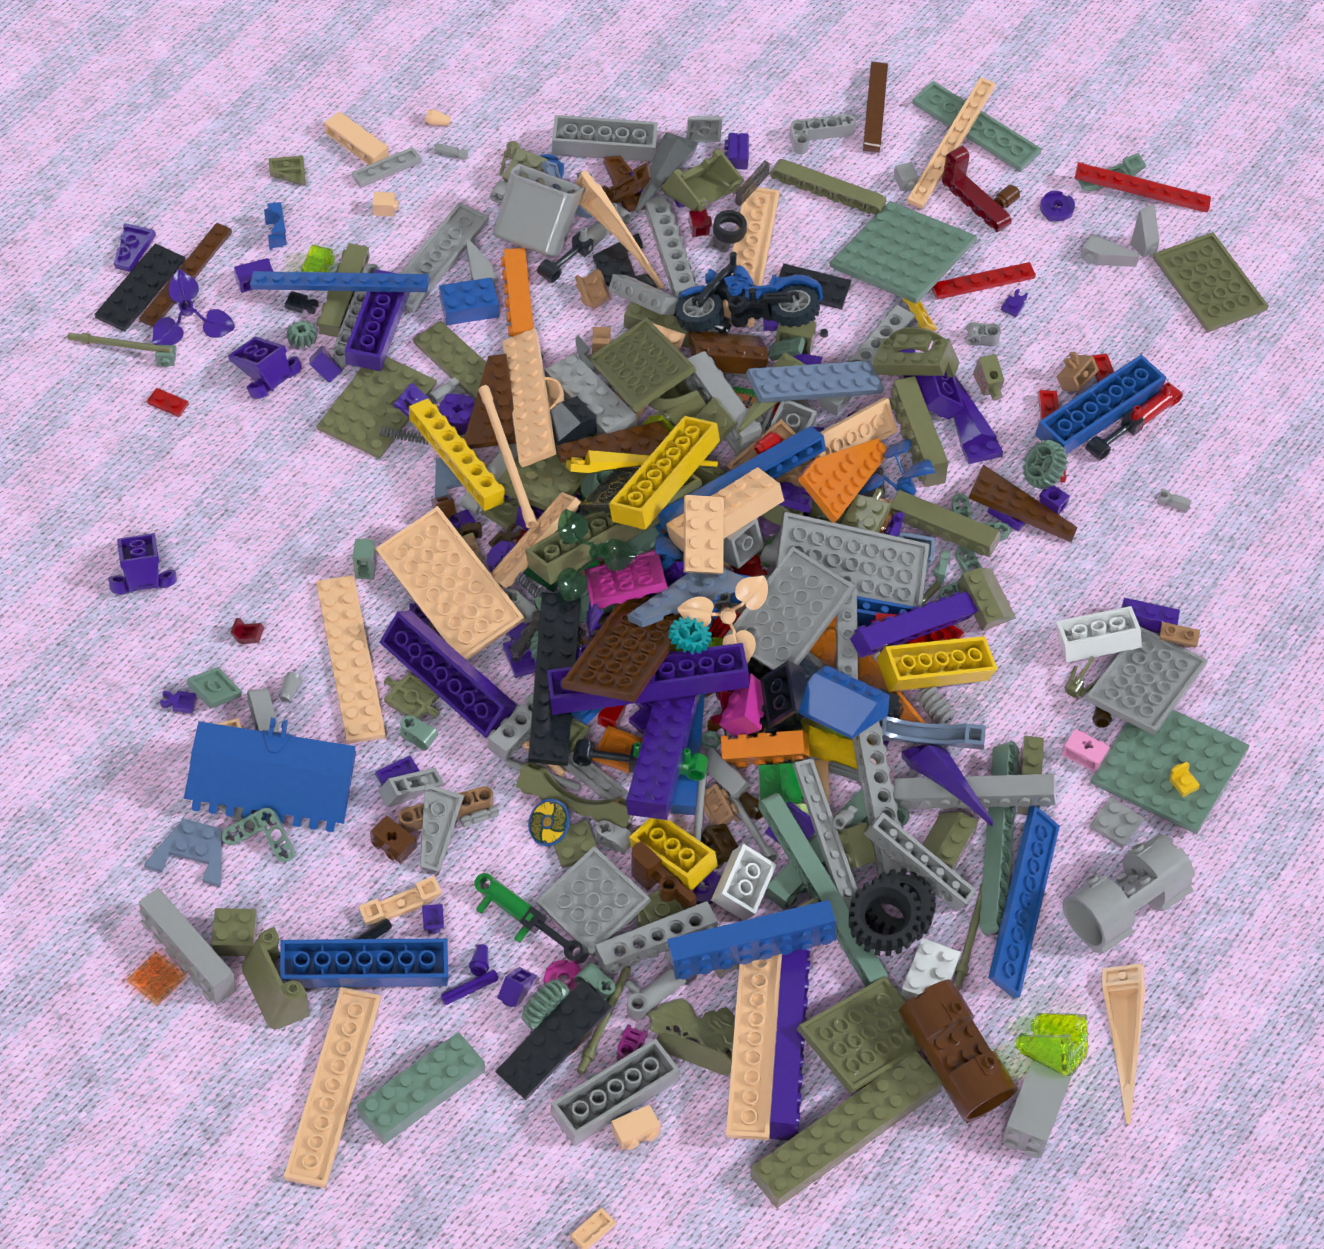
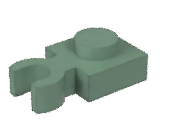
[933,550,950,585]

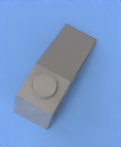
[1130,204,1160,258]
[1081,234,1140,267]
[466,240,498,287]
[378,768,444,807]

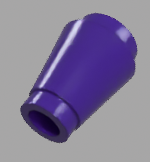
[469,944,489,976]

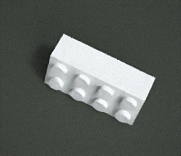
[1056,606,1142,662]

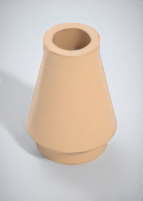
[425,109,451,127]

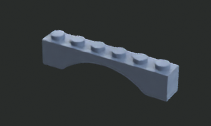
[879,716,986,750]

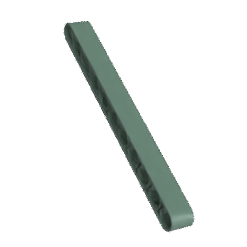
[980,741,1019,936]
[758,793,888,987]

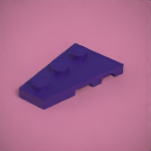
[114,223,156,272]

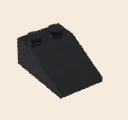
[550,396,597,446]
[760,660,807,729]

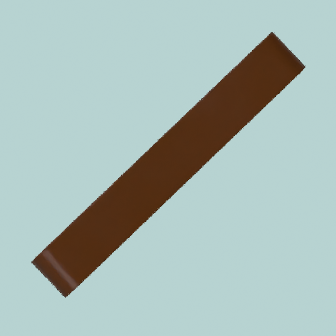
[862,61,888,153]

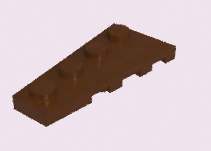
[603,156,652,212]

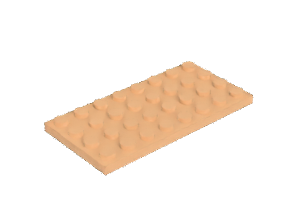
[375,506,525,660]

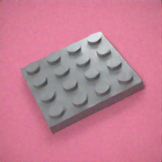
[536,846,651,957]

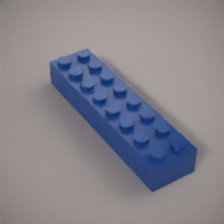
[1035,354,1167,454]
[667,900,836,980]
[280,938,449,988]

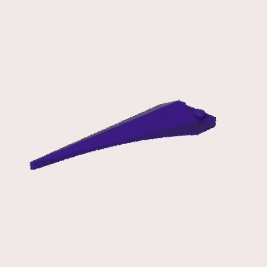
[953,376,1003,464]
[901,744,993,826]

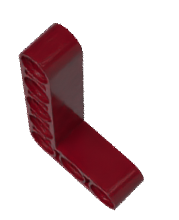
[942,145,1012,233]

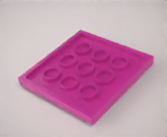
[584,550,668,609]

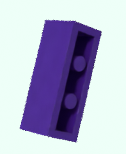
[1121,597,1180,634]

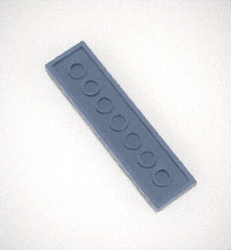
[746,361,884,403]

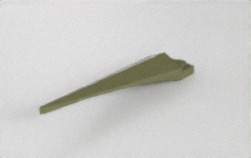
[737,352,806,433]

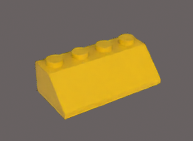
[800,717,873,769]

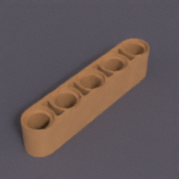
[398,786,493,832]

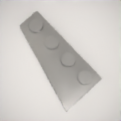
[420,783,464,873]

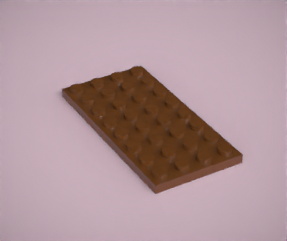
[561,596,683,702]

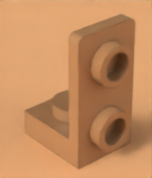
[592,327,611,354]

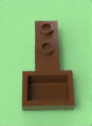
[631,841,696,909]

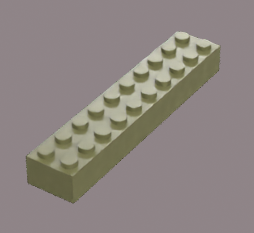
[525,474,702,585]
[750,1051,942,1208]

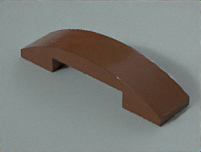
[602,162,651,203]

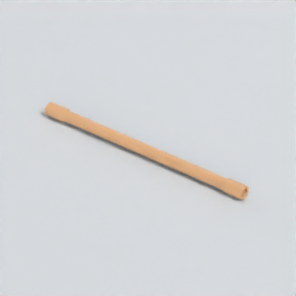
[479,385,537,528]

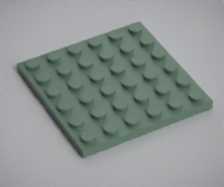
[829,201,977,304]
[1090,710,1250,834]

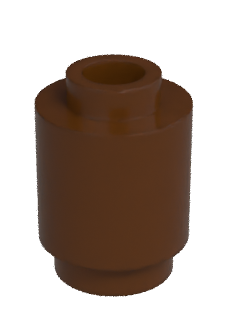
[994,185,1020,209]

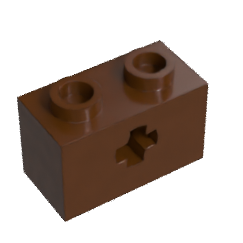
[370,815,417,863]

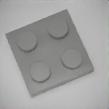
[1089,797,1145,848]

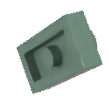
[768,336,806,361]

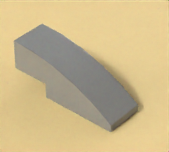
[705,747,751,799]

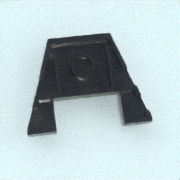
[592,233,658,288]

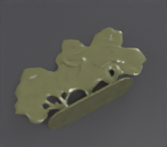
[647,998,735,1075]

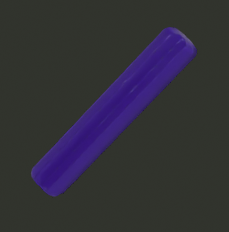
[441,970,499,1005]

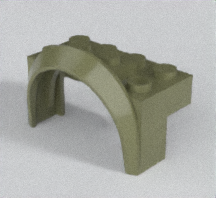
[872,327,960,377]
[649,385,707,427]

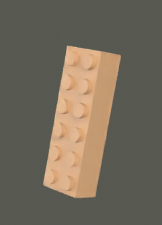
[666,467,784,552]

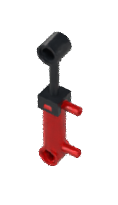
[1085,382,1183,461]

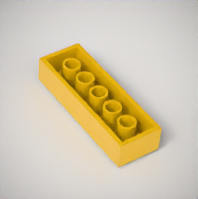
[876,636,998,692]

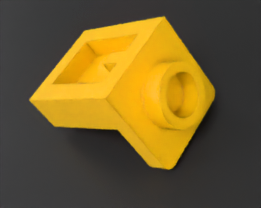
[1169,762,1200,797]

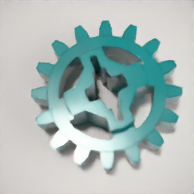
[668,617,712,654]

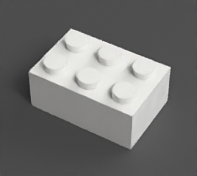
[711,844,777,921]
[901,938,961,1001]

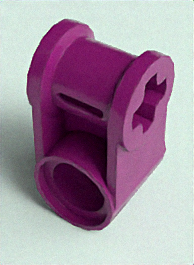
[616,1024,648,1062]

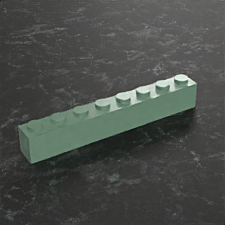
[765,788,883,910]

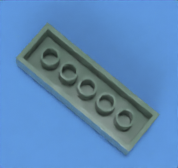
[357,1032,485,1145]

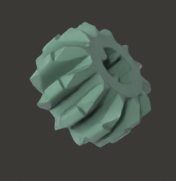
[286,319,317,350]

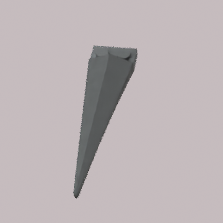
[636,132,698,213]

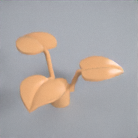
[678,576,768,664]

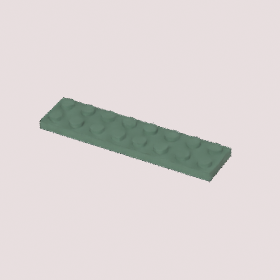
[912,81,1042,172]

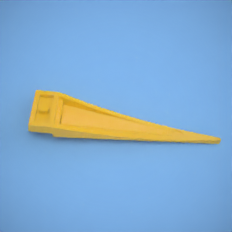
[566,450,718,473]

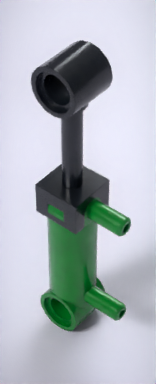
[572,739,708,781]
[474,873,589,964]

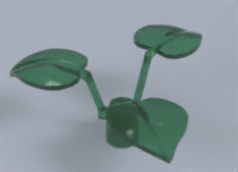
[557,509,637,601]

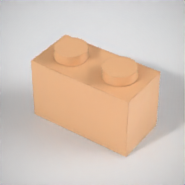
[611,1104,661,1150]

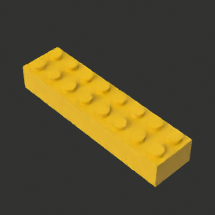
[609,416,720,530]

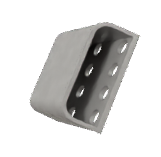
[493,164,585,257]

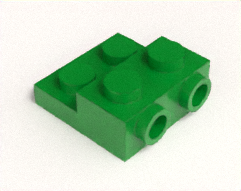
[759,763,804,804]

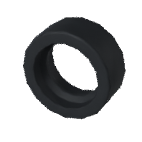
[713,210,747,244]

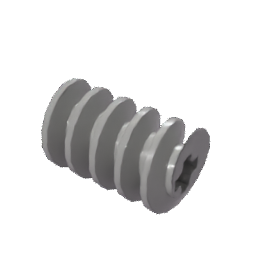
[915,687,956,725]

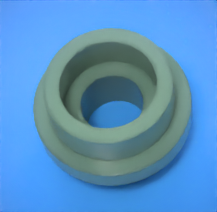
[701,731,720,750]

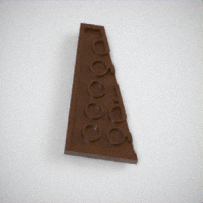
[464,354,516,449]
[555,421,668,463]
[968,464,1078,542]

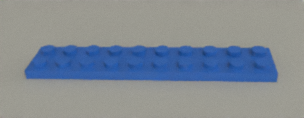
[988,805,1060,998]

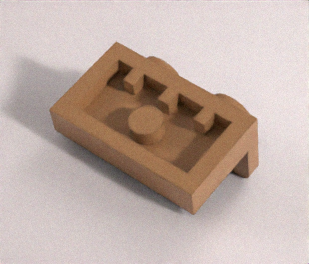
[575,269,611,309]
[1159,622,1200,648]
[704,784,740,825]

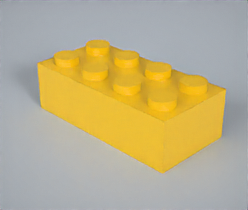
[629,818,718,890]

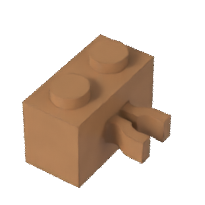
[1057,352,1099,392]

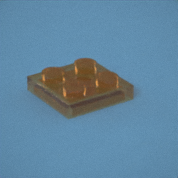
[127,951,186,1006]

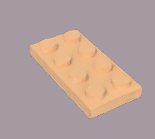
[684,495,724,575]

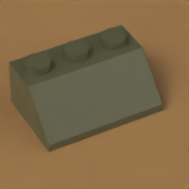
[957,568,1016,631]
[922,812,979,871]

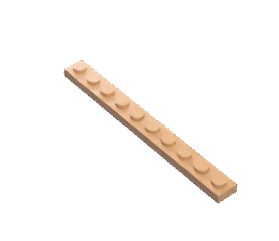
[907,77,996,209]

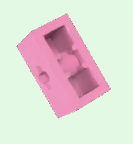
[1062,729,1110,772]

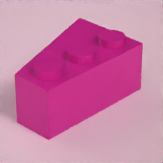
[719,674,764,738]

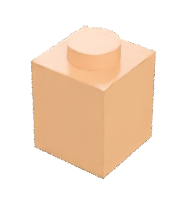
[372,192,399,217]

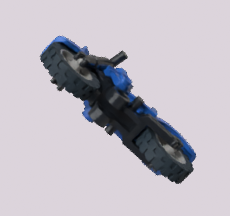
[675,252,823,333]

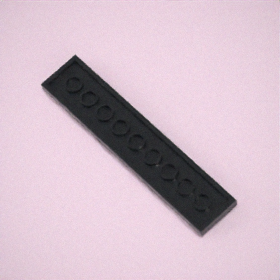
[528,592,581,766]

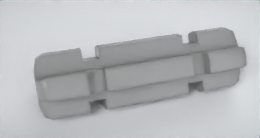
[434,143,468,160]
[460,805,499,827]

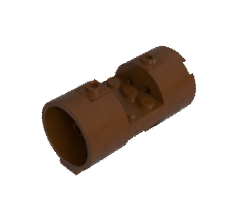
[898,979,1018,1123]

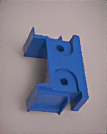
[264,202,287,250]

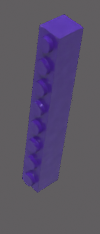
[849,592,978,658]

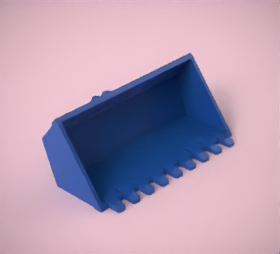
[184,717,356,832]

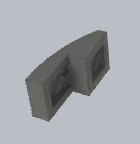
[575,335,595,372]

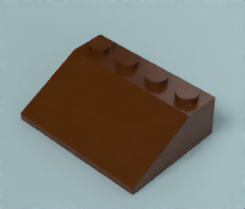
[688,330,768,374]

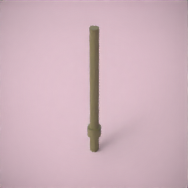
[67,332,172,353]
[954,883,983,990]
[577,967,631,1075]

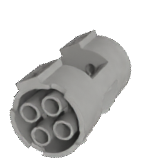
[1063,834,1195,953]

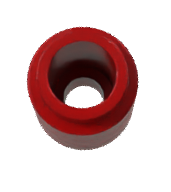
[754,431,782,455]

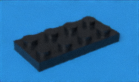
[779,263,852,310]

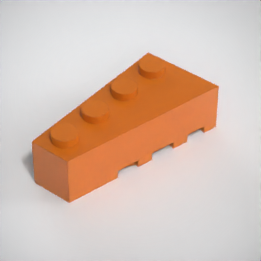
[721,730,810,769]

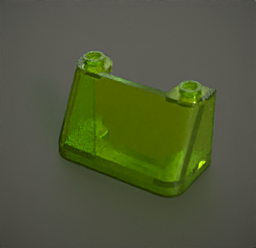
[1016,1013,1088,1076]

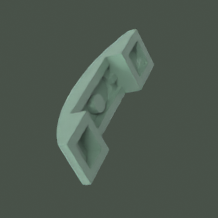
[1076,153,1146,191]

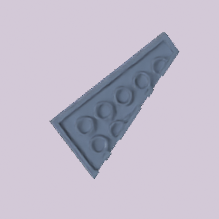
[628,568,745,628]

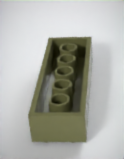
[890,376,948,487]

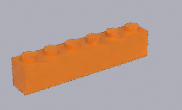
[501,248,534,337]

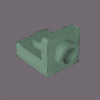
[155,345,177,367]

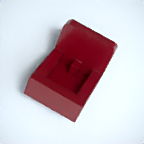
[231,618,265,644]

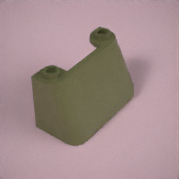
[661,148,745,212]
[242,927,310,1029]

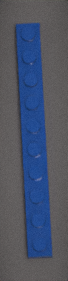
[250,271,430,292]

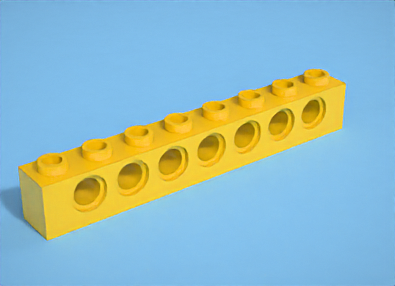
[409,399,505,511]

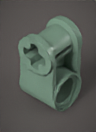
[400,715,438,751]
[575,963,615,1001]

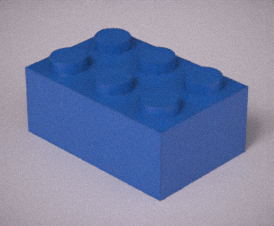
[439,277,499,326]

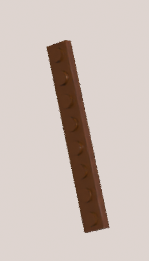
[139,223,232,328]

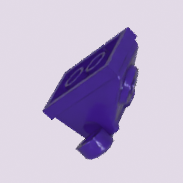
[228,336,302,399]
[108,533,177,595]

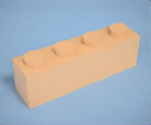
[324,111,389,165]

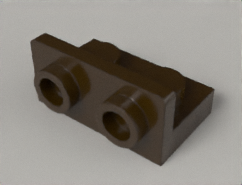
[701,824,739,869]

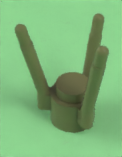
[499,141,520,176]
[1064,656,1100,698]

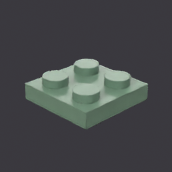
[186,667,242,709]

